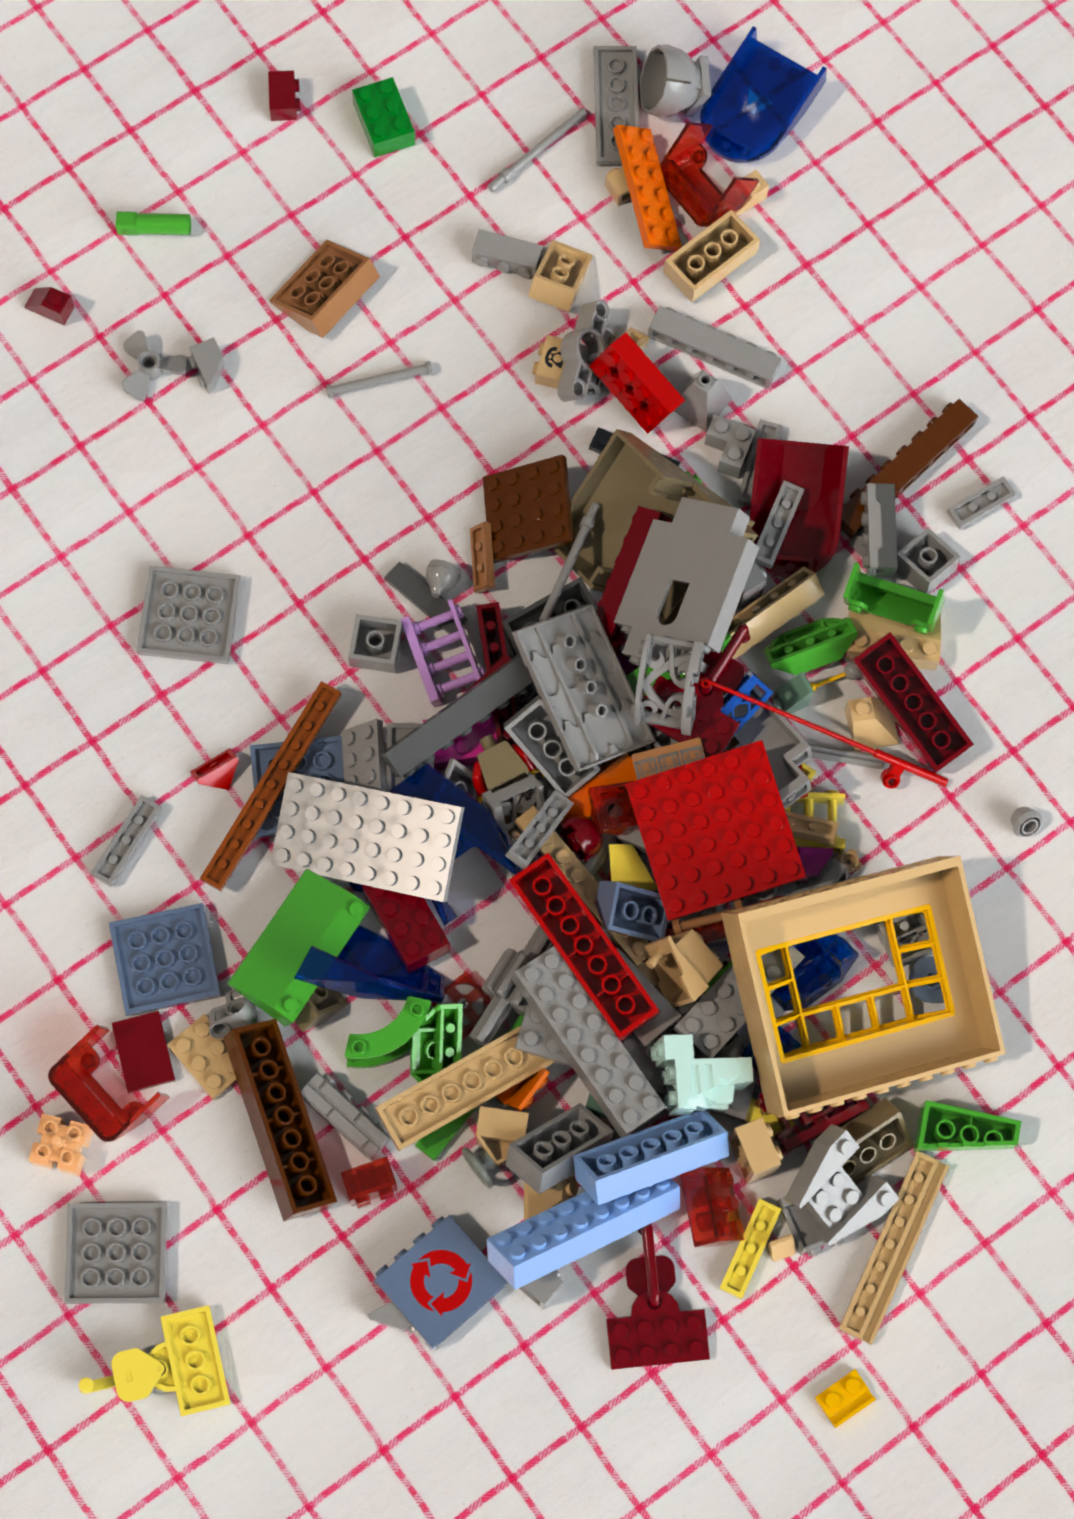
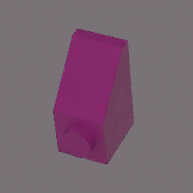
[795,847,833,882]

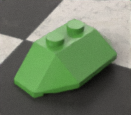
[764,618,858,675]
[410,1003,463,1083]

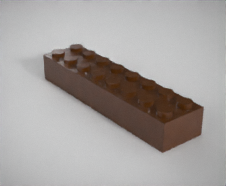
[223,1019,337,1222]

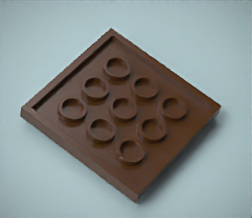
[483,454,574,564]

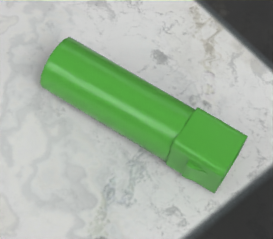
[116,211,191,235]

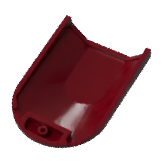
[750,438,849,578]

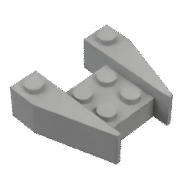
[784,1124,900,1246]

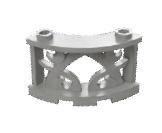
[631,633,705,736]
[482,773,557,877]

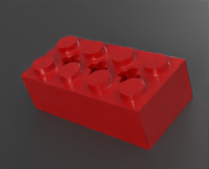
[589,332,685,434]

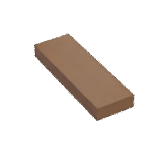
[470,522,495,594]

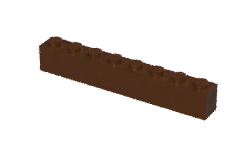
[841,399,979,539]

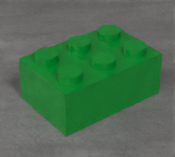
[352,77,415,158]

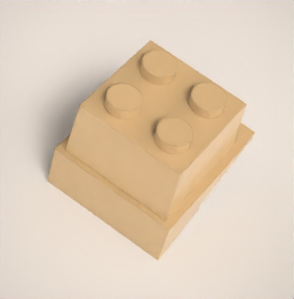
[643,929,723,1008]

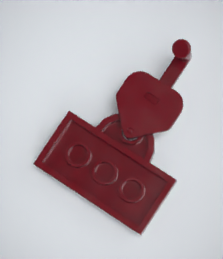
[645,624,750,758]
[606,1223,710,1370]

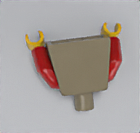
[472,735,545,809]

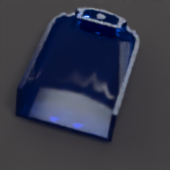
[700,26,827,163]

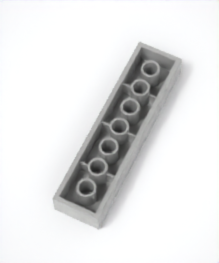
[511,946,666,1138]

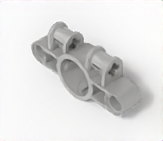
[557,300,617,402]

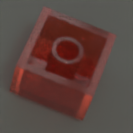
[341,1156,398,1209]

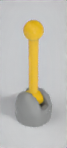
[810,662,862,691]

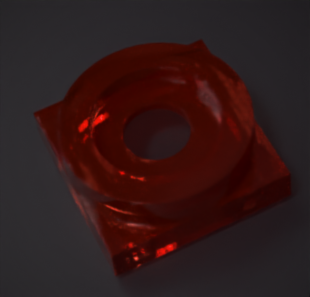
[588,781,639,835]

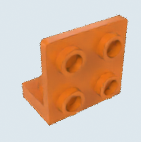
[495,1068,550,1111]

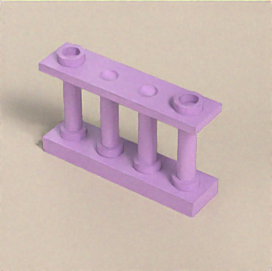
[400,599,485,708]

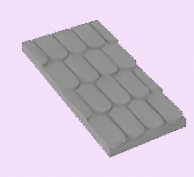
[511,604,656,772]

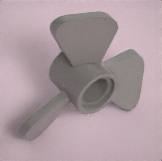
[122,330,187,401]

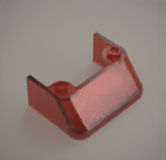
[660,122,759,227]
[48,1024,170,1142]

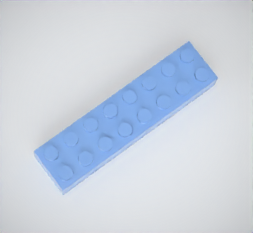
[487,1178,680,1290]

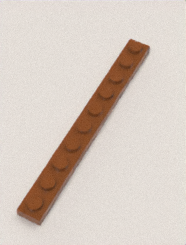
[200,681,342,892]

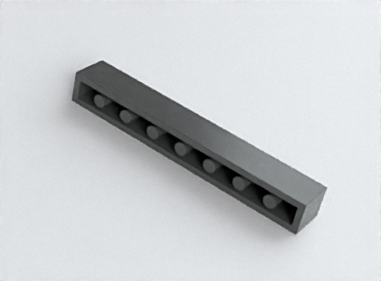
[380,654,533,778]

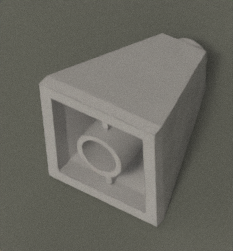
[674,370,732,432]

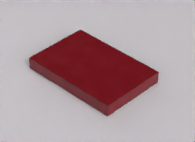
[112,1011,176,1094]

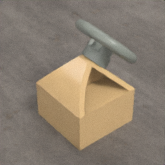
[462,1106,529,1189]

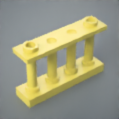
[785,790,845,854]

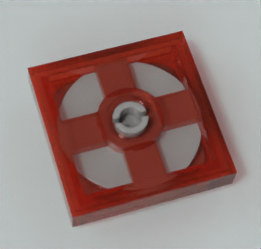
[430,971,491,1036]

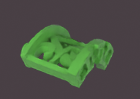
[345,996,431,1069]

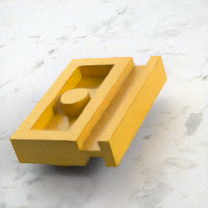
[814,1369,876,1428]

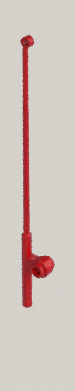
[700,677,948,789]

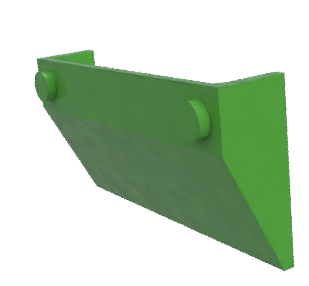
[227,869,370,1026]

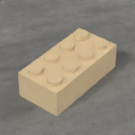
[663,210,760,303]

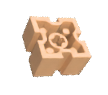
[28,1113,94,1177]

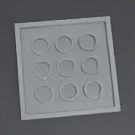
[136,566,241,664]
[64,1202,168,1304]

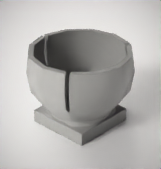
[639,45,711,117]

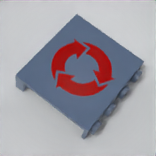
[374,1215,508,1351]

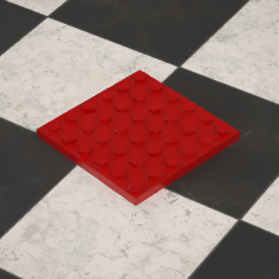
[625,740,807,921]

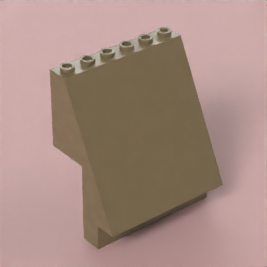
[552,429,758,625]

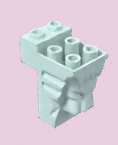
[651,1034,754,1116]

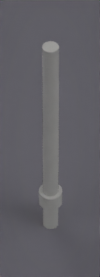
[487,108,587,192]
[539,502,600,622]

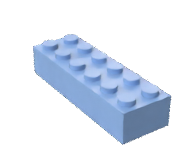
[573,1111,729,1205]

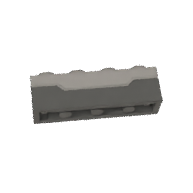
[860,483,898,577]

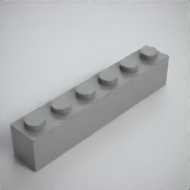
[648,306,781,389]

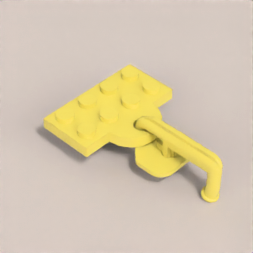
[78,1305,230,1417]

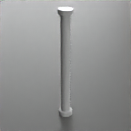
[326,361,433,398]

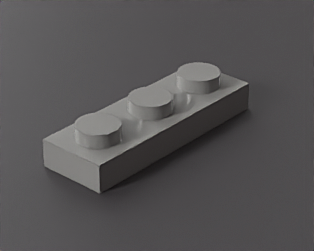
[947,476,1016,530]

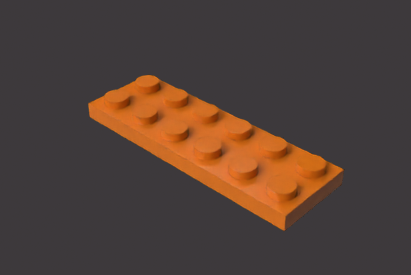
[613,125,682,251]

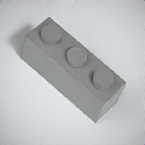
[472,229,543,278]

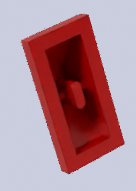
[190,748,239,790]

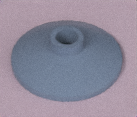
[909,956,944,1004]

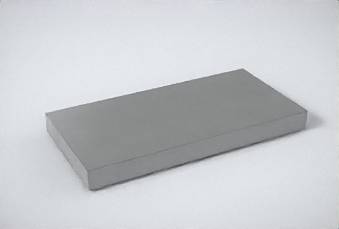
[616,947,682,1048]

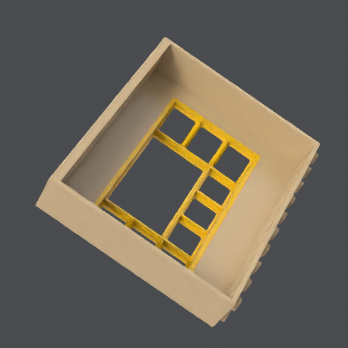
[721,855,1006,1120]

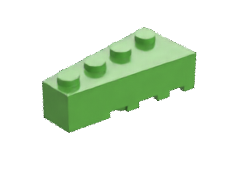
[913,1100,1022,1152]

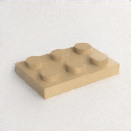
[167,1014,237,1101]

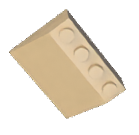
[844,610,941,670]

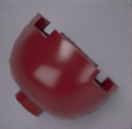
[558,815,602,864]

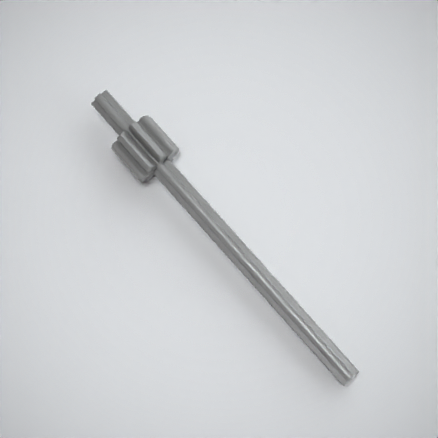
[468,748,651,1046]

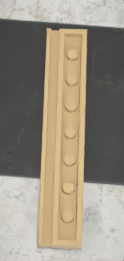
[838,1151,949,1345]

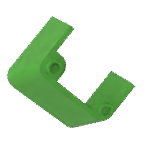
[843,562,945,635]

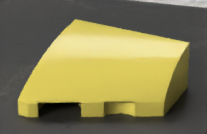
[609,844,657,891]

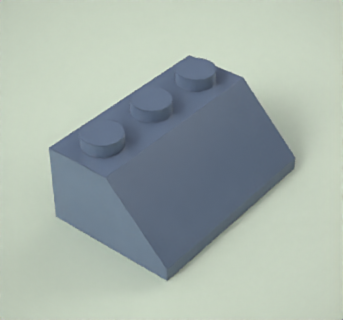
[595,881,668,942]

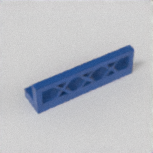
[721,669,774,734]

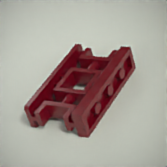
[755,1093,870,1155]

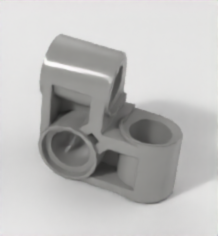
[209,989,257,1039]

